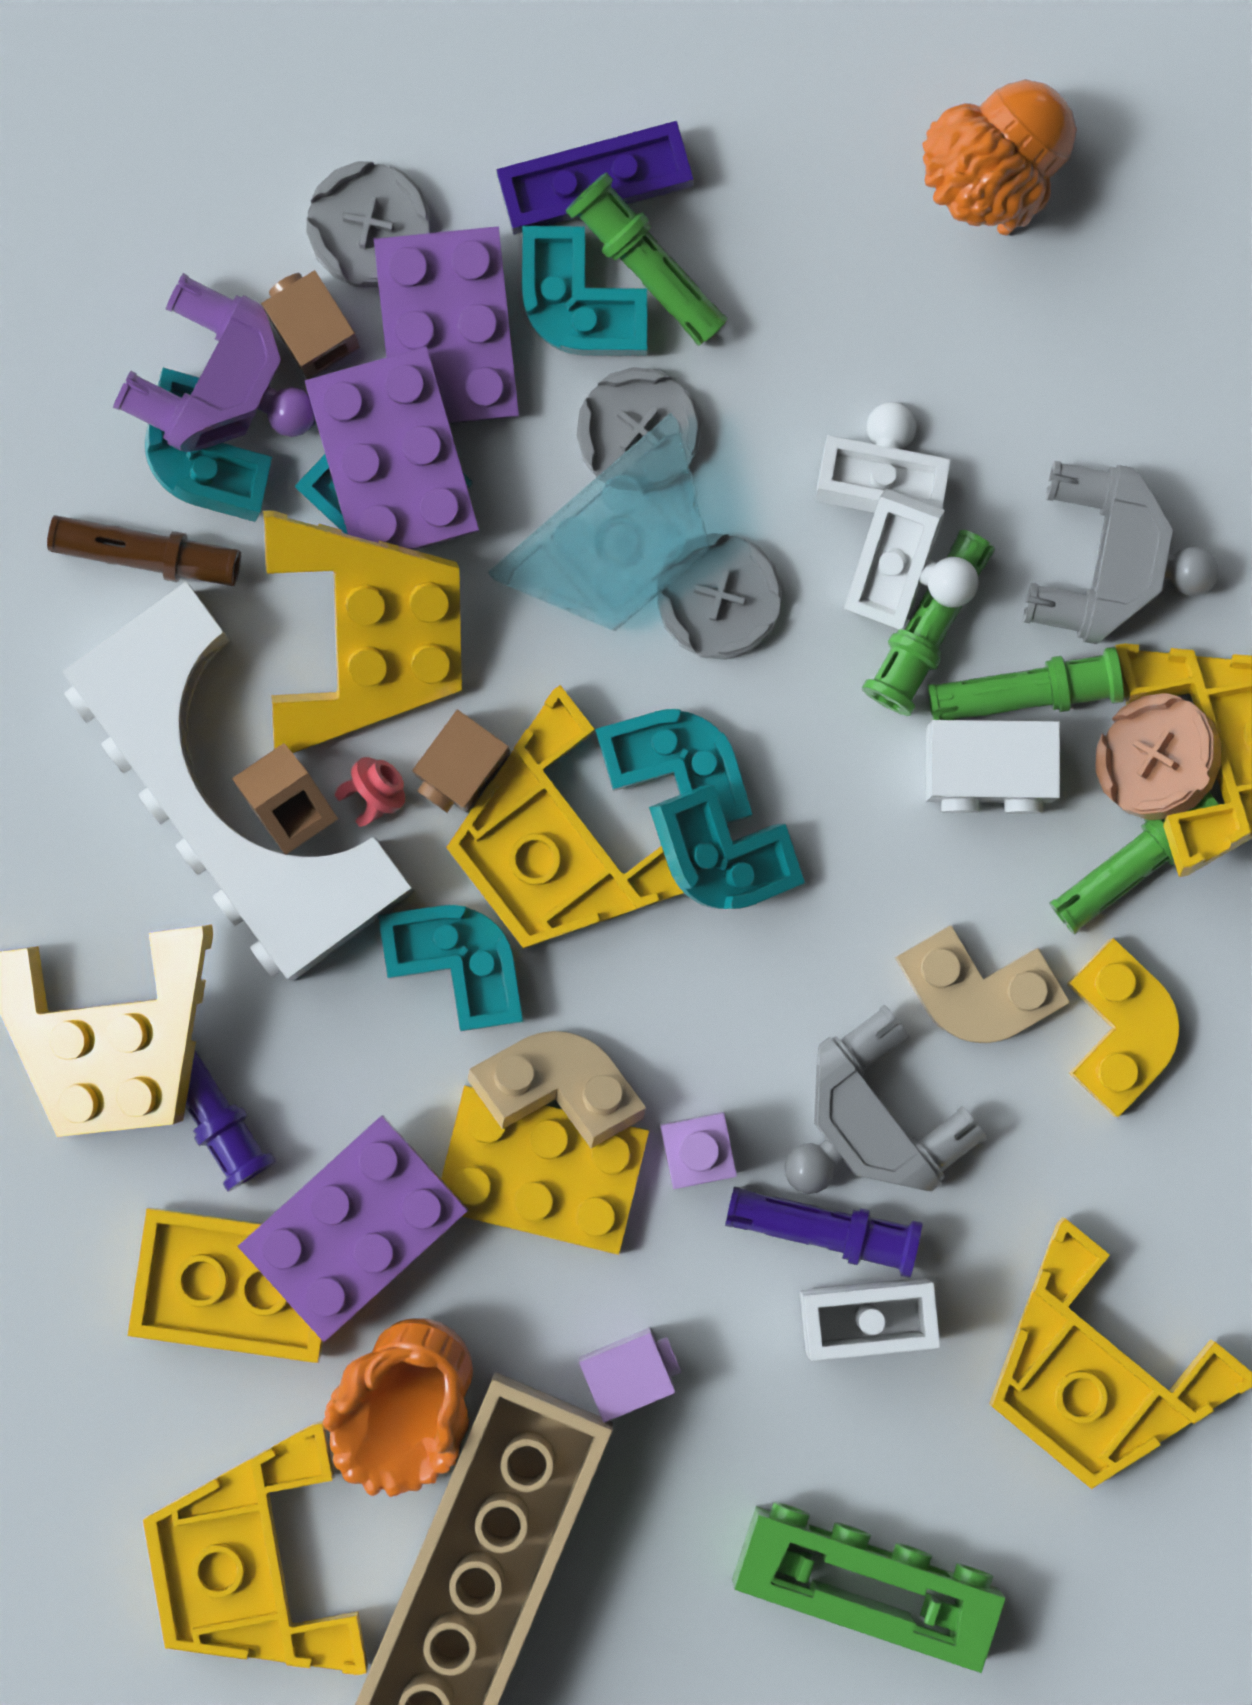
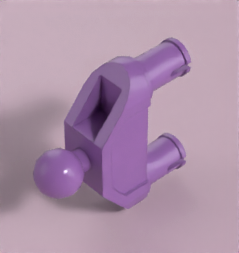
[113,273,315,452]

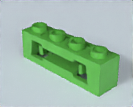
[732,1502,1006,1673]

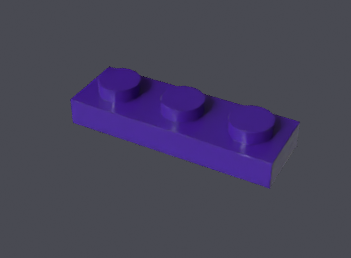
[496,121,694,235]

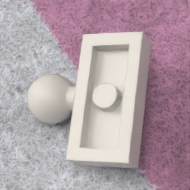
[814,402,950,513]
[844,489,979,630]

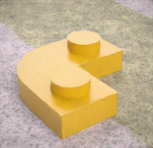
[1067,938,1179,1117]

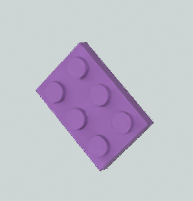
[373,226,519,424]
[305,346,480,550]
[238,1115,469,1342]

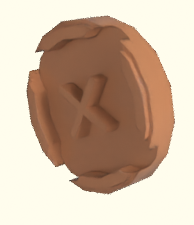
[1095,693,1222,820]

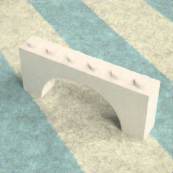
[62,581,415,981]

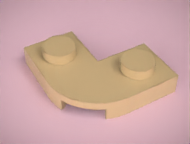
[895,925,1070,1043]
[468,1031,646,1148]

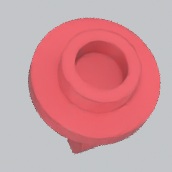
[335,757,405,827]

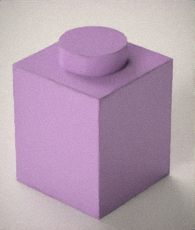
[660,1112,737,1189]
[579,1327,682,1423]

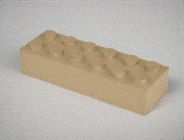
[355,1372,613,1705]

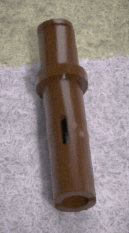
[47,515,242,587]

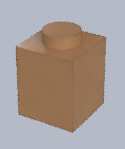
[261,270,360,380]
[412,709,511,813]
[232,743,338,855]

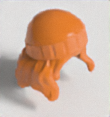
[922,79,1077,236]
[322,1318,473,1497]

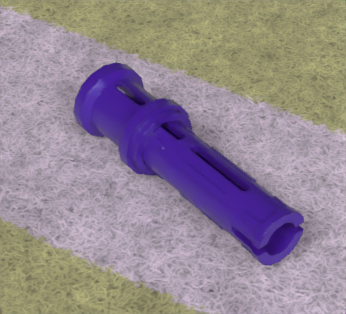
[186,1050,276,1192]
[725,1186,923,1278]

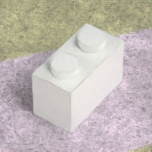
[926,720,1060,814]
[800,1278,940,1361]

